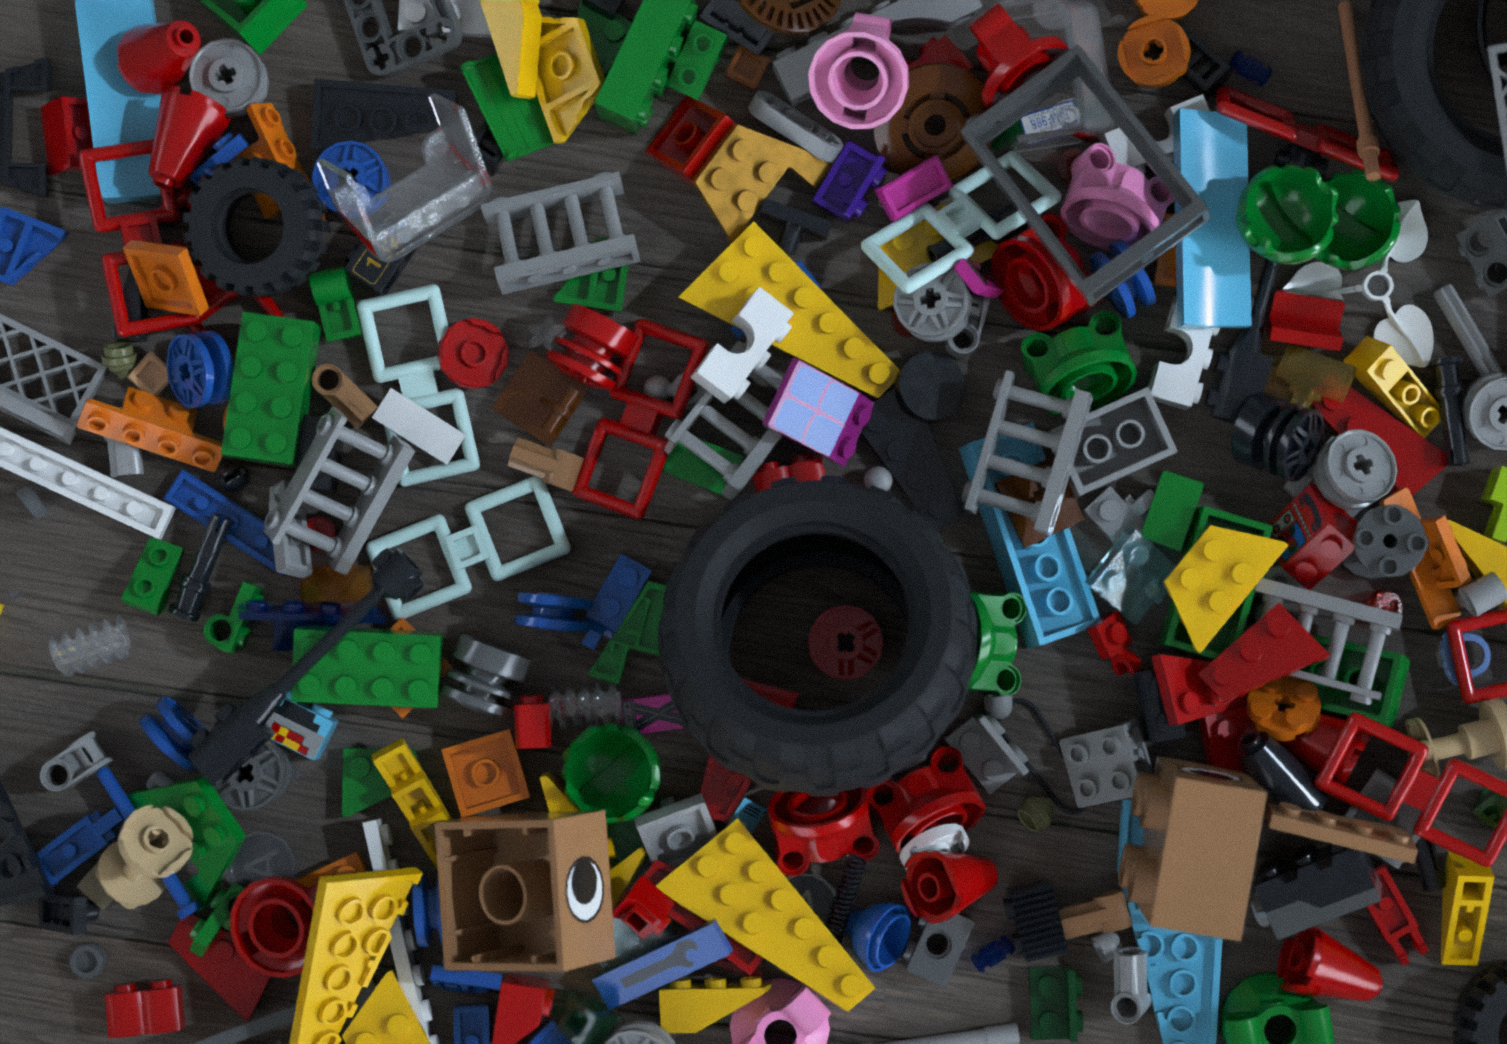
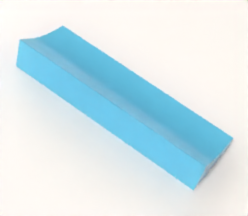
[74,0,178,204]
[1173,108,1252,328]
[958,422,1100,649]

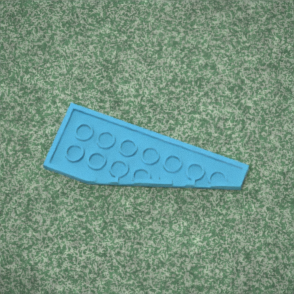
[1117,799,1222,1044]

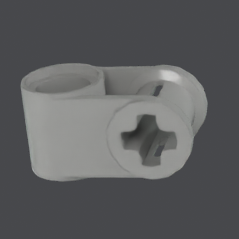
[945,295,990,359]
[40,731,114,791]

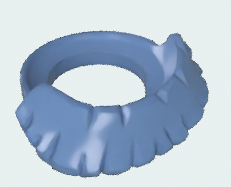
[1440,632,1491,686]

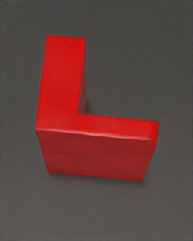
[40,96,96,175]
[1265,289,1345,351]

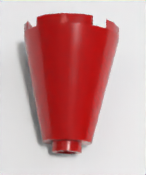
[116,20,201,95]
[148,86,231,191]
[1276,705,1371,785]
[901,850,998,924]
[1277,926,1383,1002]

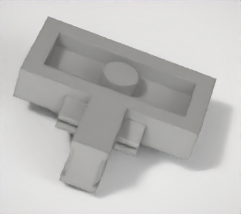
[1082,486,1155,562]

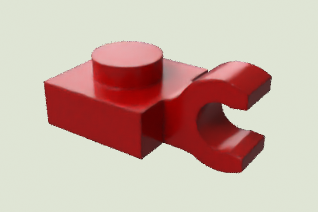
[1086,610,1142,676]

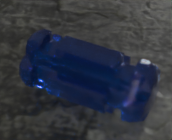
[1229,50,1272,86]
[971,936,1015,973]

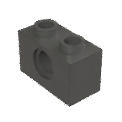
[901,912,975,988]

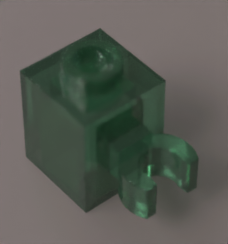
[551,990,621,1044]

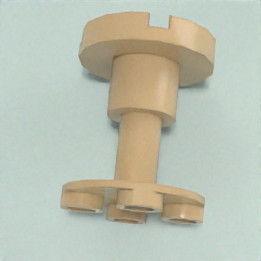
[1405,698,1507,777]
[95,805,193,909]

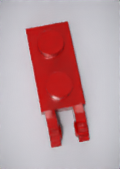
[1365,862,1429,966]

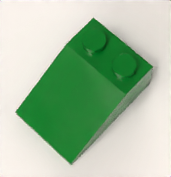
[196,0,308,55]
[1299,633,1410,729]

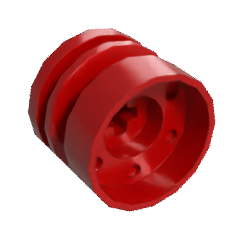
[545,303,639,392]

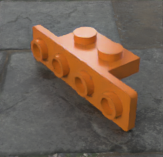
[236,103,327,233]
[77,386,223,472]
[1379,487,1473,629]

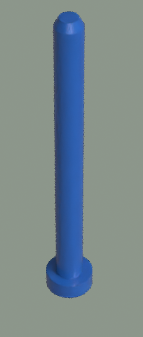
[97,766,203,921]

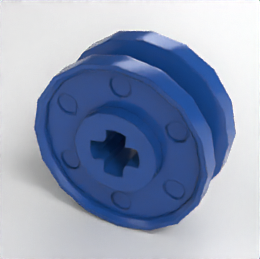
[312,141,391,221]
[1089,239,1156,320]
[166,331,234,408]
[514,592,593,632]
[139,696,204,772]
[413,871,443,947]

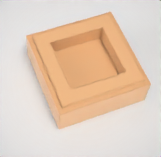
[127,351,170,397]

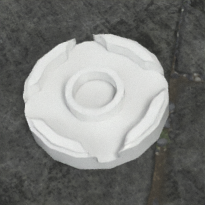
[899,823,970,872]

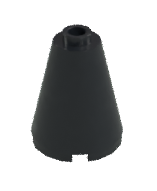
[1237,731,1328,832]

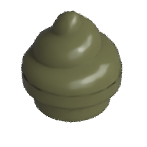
[101,341,138,379]
[1017,796,1054,832]

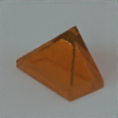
[300,565,372,603]

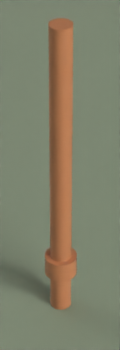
[1338,1,1381,181]

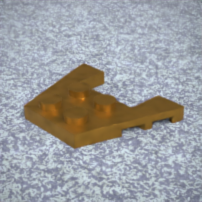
[691,124,834,244]

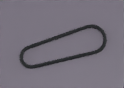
[996,698,1087,815]

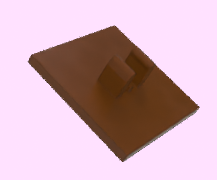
[994,455,1085,548]

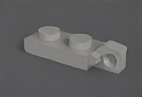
[269,480,313,579]

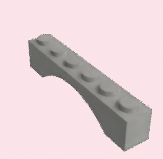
[772,0,983,107]

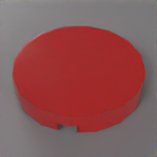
[437,318,509,390]

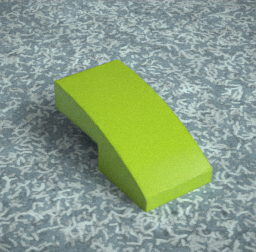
[1480,466,1507,543]

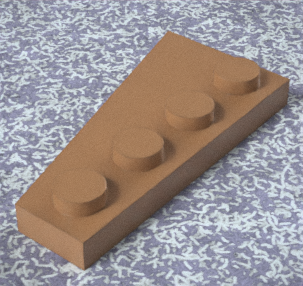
[1264,802,1418,864]

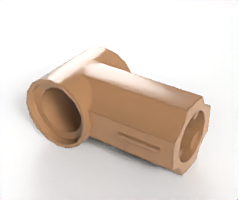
[312,363,378,429]
[507,438,584,492]
[1058,889,1132,939]

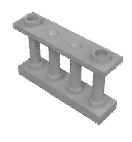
[480,171,641,295]
[663,340,783,501]
[962,370,1093,536]
[264,406,415,576]
[1255,578,1403,705]

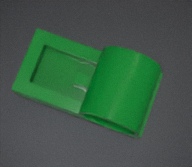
[666,20,729,100]
[309,265,363,344]
[121,536,185,616]
[204,581,264,654]
[189,882,245,958]

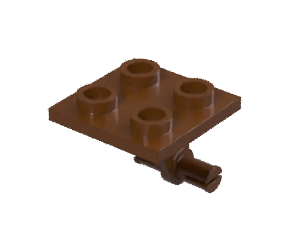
[491,350,590,448]

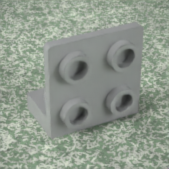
[944,712,1029,795]
[1059,718,1154,808]

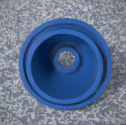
[845,901,911,972]

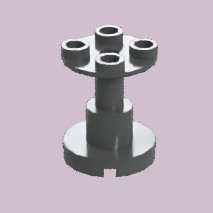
[1340,504,1429,579]

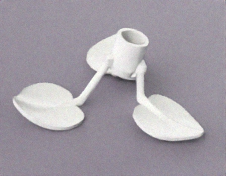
[1282,200,1434,368]

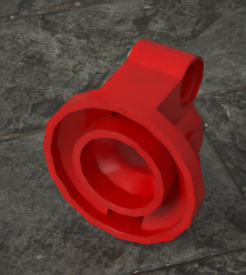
[968,3,1069,110]
[990,213,1104,332]
[867,746,986,854]
[768,786,880,877]
[230,874,334,978]

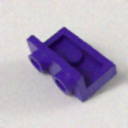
[812,140,887,224]

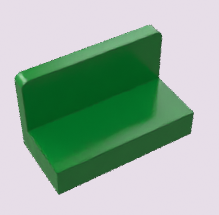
[664,438,744,496]
[1141,471,1204,554]

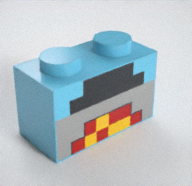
[266,689,339,761]

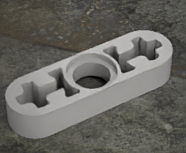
[748,90,844,162]

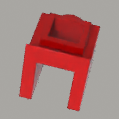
[612,875,675,939]

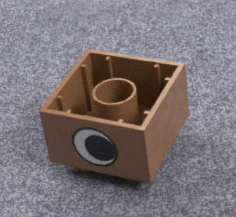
[1119,756,1267,942]
[435,810,616,972]

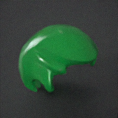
[1236,164,1339,264]
[1314,168,1401,271]
[561,723,661,824]

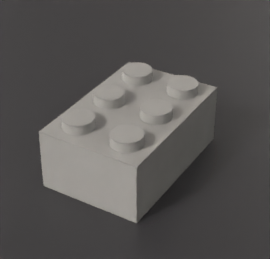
[1048,387,1178,498]

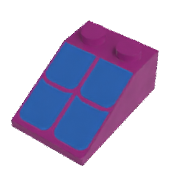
[762,358,874,467]

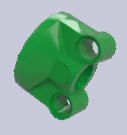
[1021,310,1137,416]
[966,591,1027,697]
[1219,972,1335,1044]

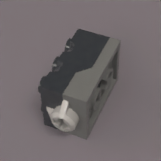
[1250,843,1382,940]

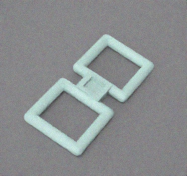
[861,151,1062,294]
[357,284,480,487]
[366,476,571,621]

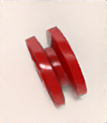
[808,605,883,680]

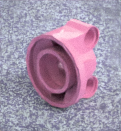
[808,12,909,129]
[1060,143,1175,251]
[730,976,831,1044]

